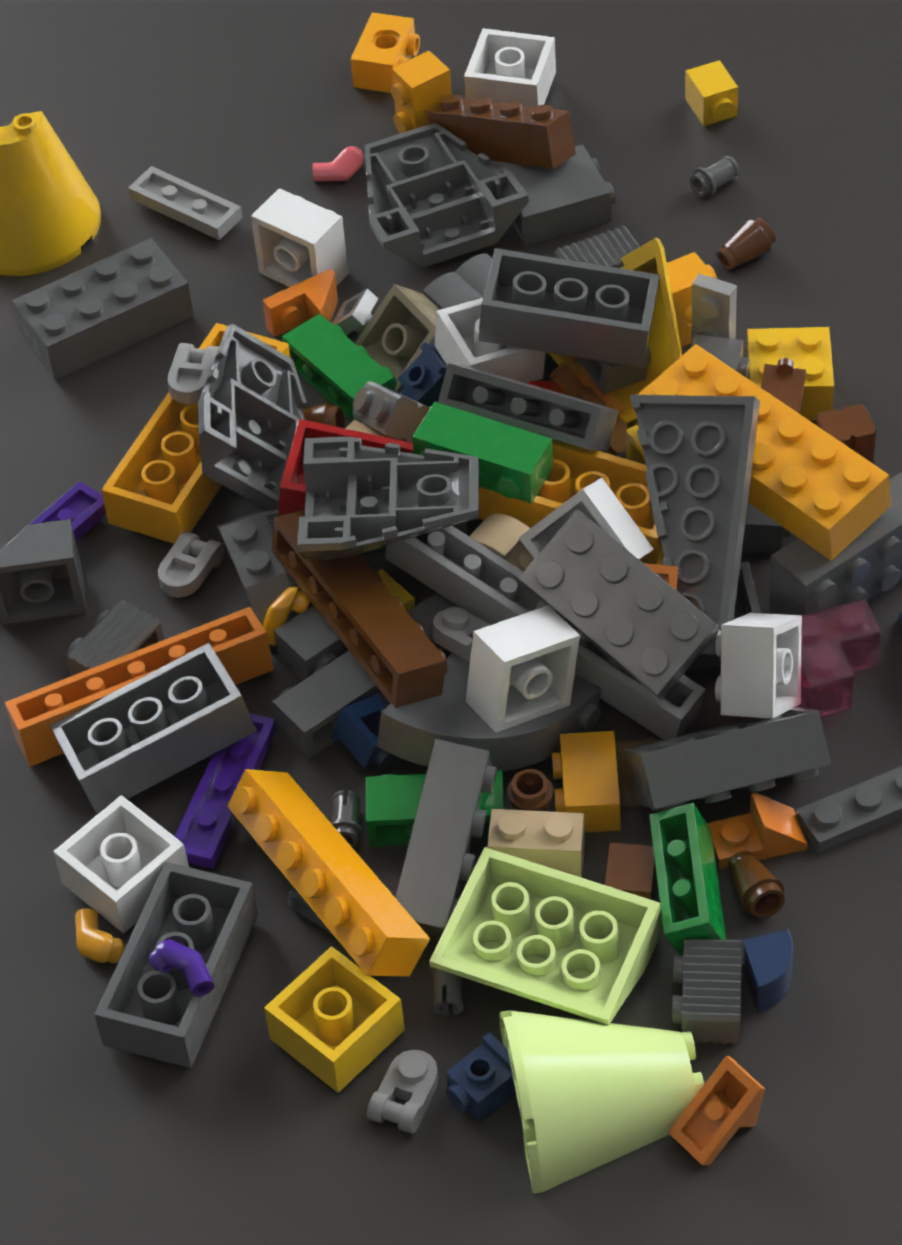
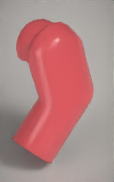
[312,146,364,182]

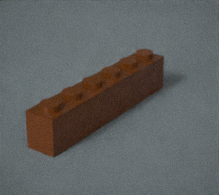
[272,510,448,708]

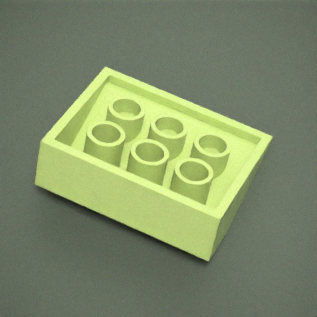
[429,847,662,1025]

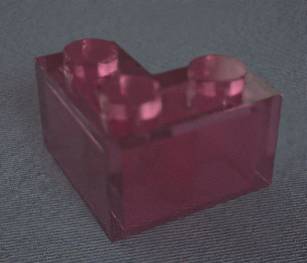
[801,599,881,717]

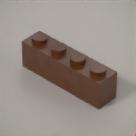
[426,94,576,169]

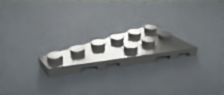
[630,395,760,659]

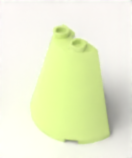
[499,1010,704,1194]

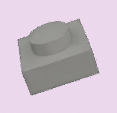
[332,288,378,335]

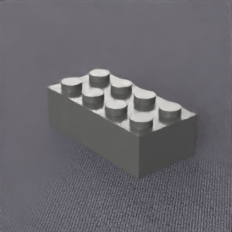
[12,238,194,381]
[478,248,659,368]
[769,472,902,643]
[519,509,719,701]
[50,643,257,815]
[624,707,831,812]
[94,862,258,1068]

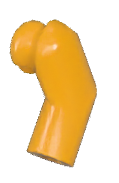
[262,586,310,645]
[75,908,125,963]

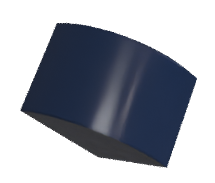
[742,930,793,1013]

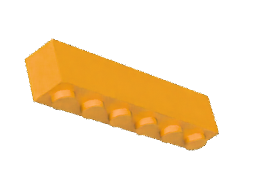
[227,769,430,977]

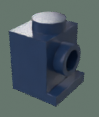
[398,341,447,406]
[331,694,399,769]
[446,1032,516,1123]

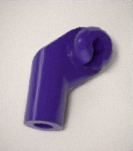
[149,940,215,997]

